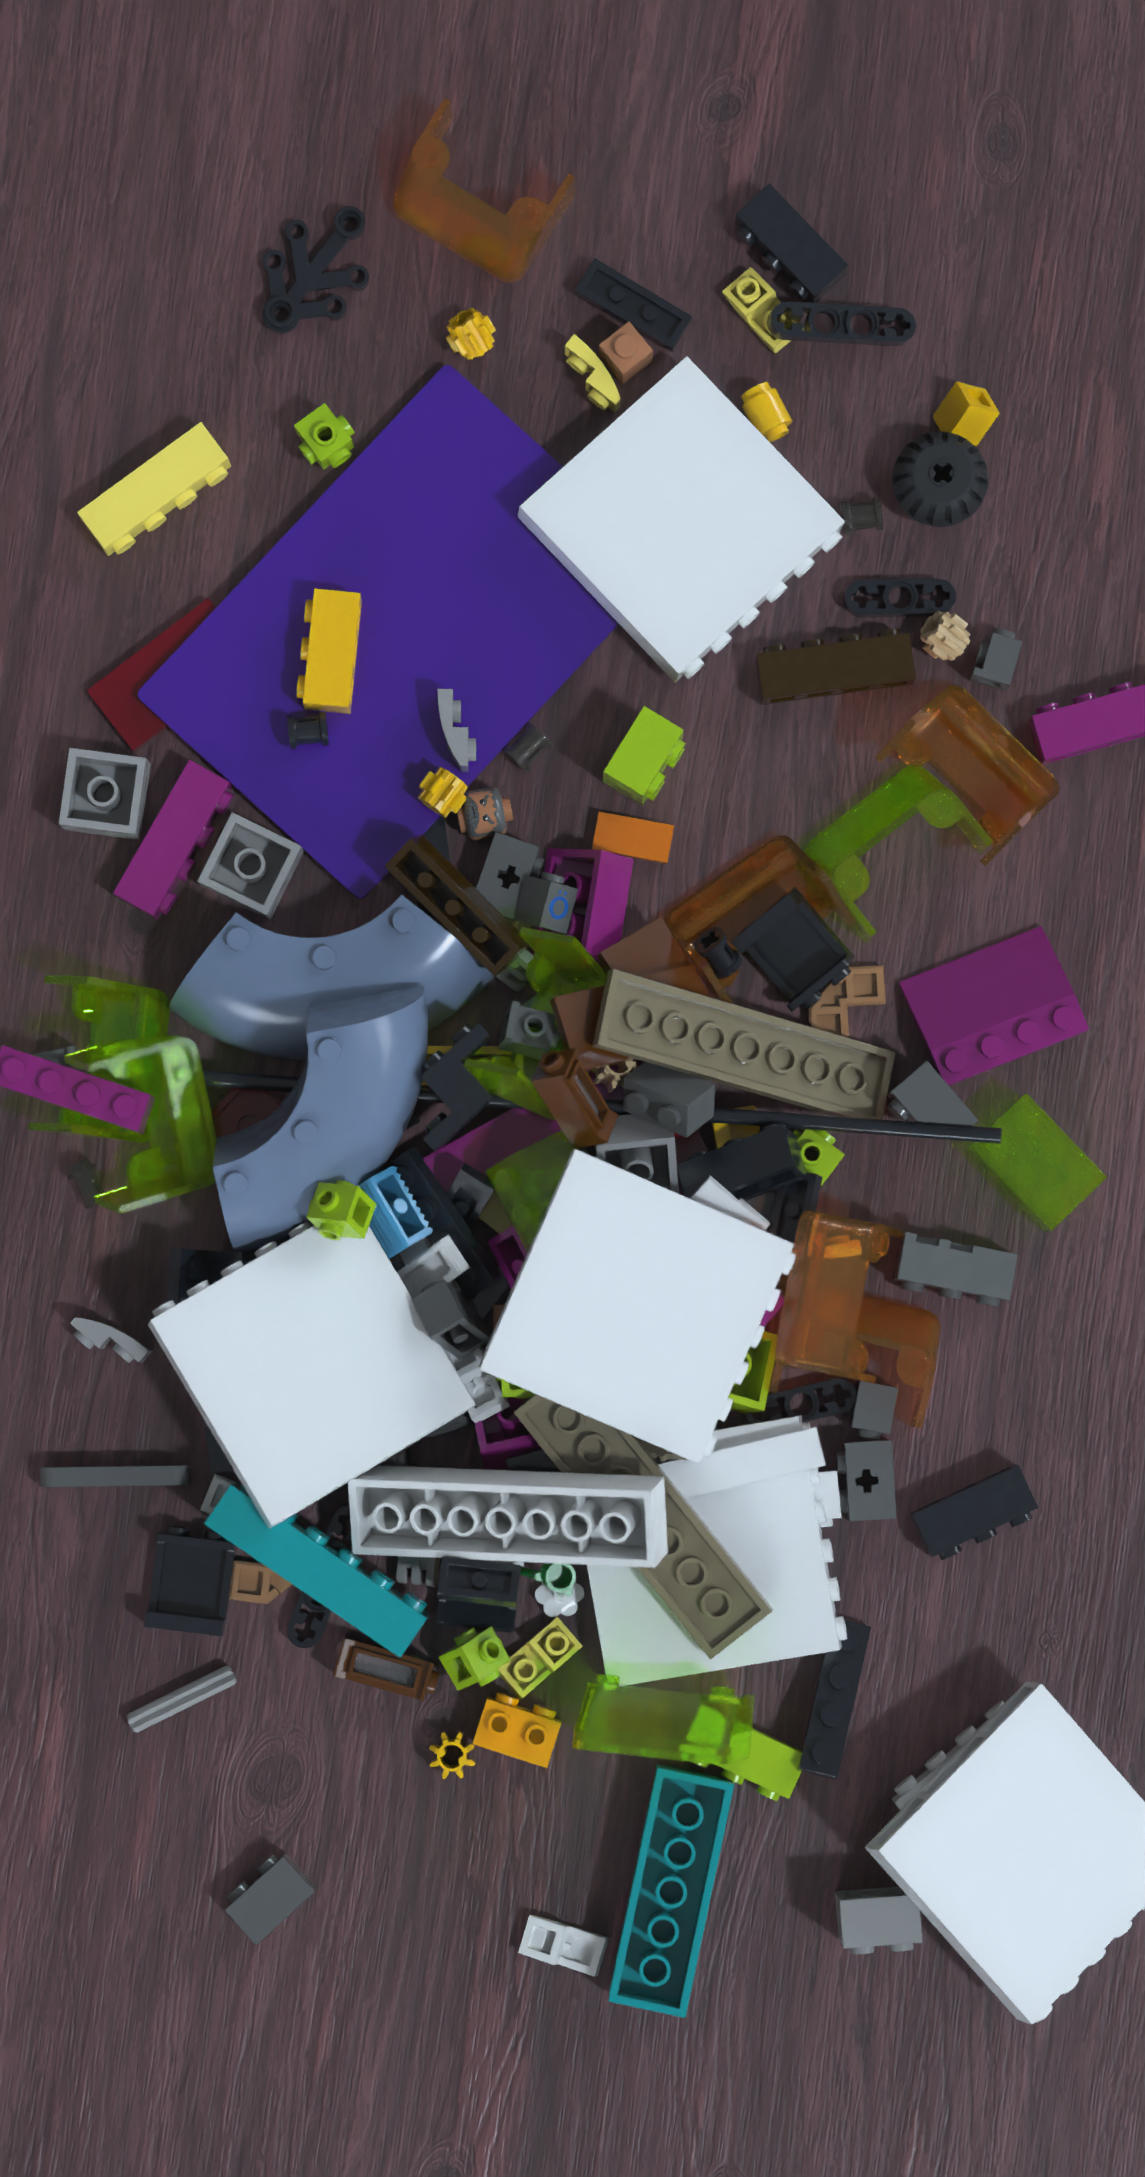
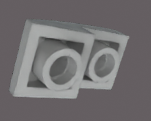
[437,689,476,772]
[70,1317,152,1363]

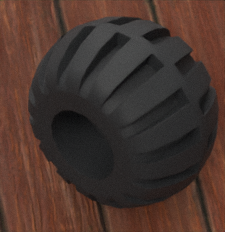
[892,431,988,527]

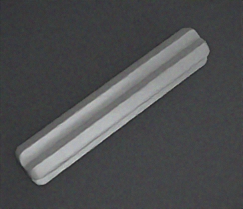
[127,1665,237,1733]

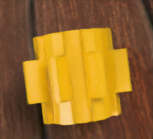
[446,308,496,360]
[418,767,468,818]
[429,1731,476,1779]

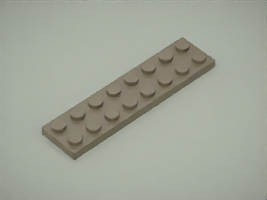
[592,969,895,1119]
[514,1394,773,1660]

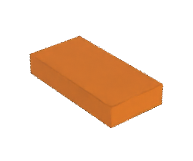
[592,812,674,864]

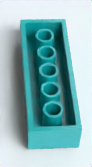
[204,1483,430,1658]
[608,1763,735,2018]

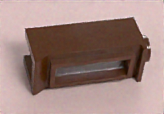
[531,1048,618,1149]
[333,1636,440,1701]

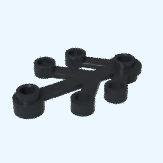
[262,206,370,334]

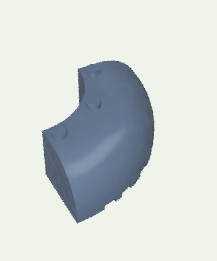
[169,894,495,1061]
[213,985,428,1252]

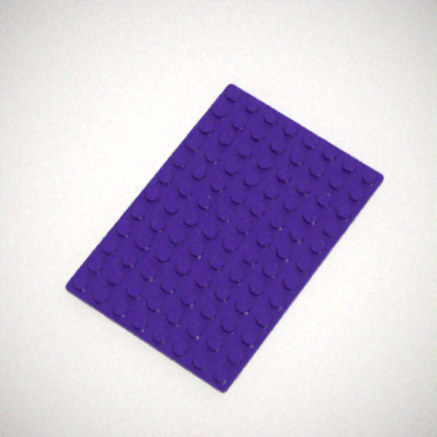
[138,365,619,899]

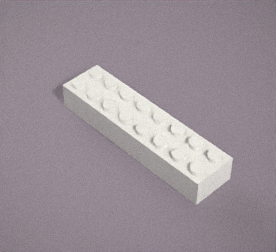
[348,1465,668,1568]

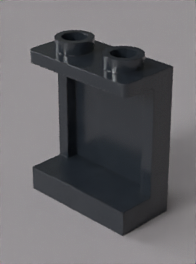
[731,887,855,1012]
[144,1526,236,1637]
[437,1556,521,1633]

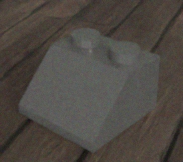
[886,1061,978,1126]

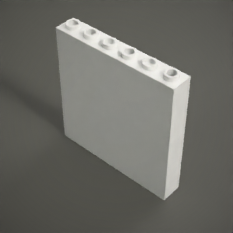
[517,356,845,682]
[478,1148,796,1464]
[148,1222,476,1529]
[587,1415,847,1688]
[865,1682,1145,2025]

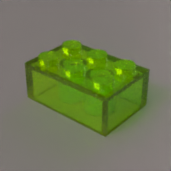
[966,1093,1107,1233]

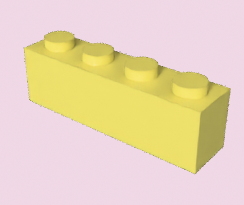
[77,422,231,556]

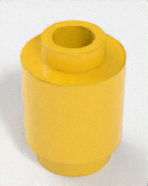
[741,382,792,442]

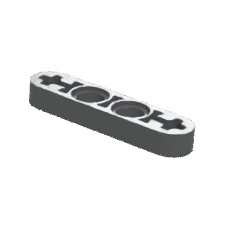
[39,1465,191,1487]

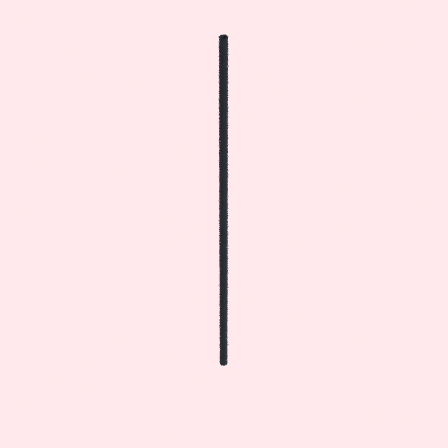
[185,1069,1002,1144]

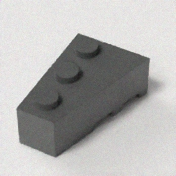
[892,1232,1018,1307]

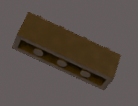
[755,629,916,705]
[385,834,531,976]

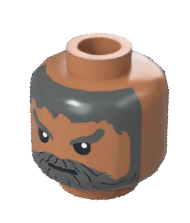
[457,787,513,840]

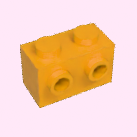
[473,1692,562,1768]

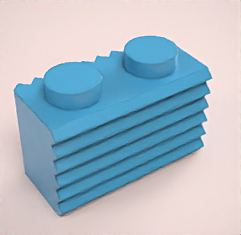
[358,1166,433,1259]

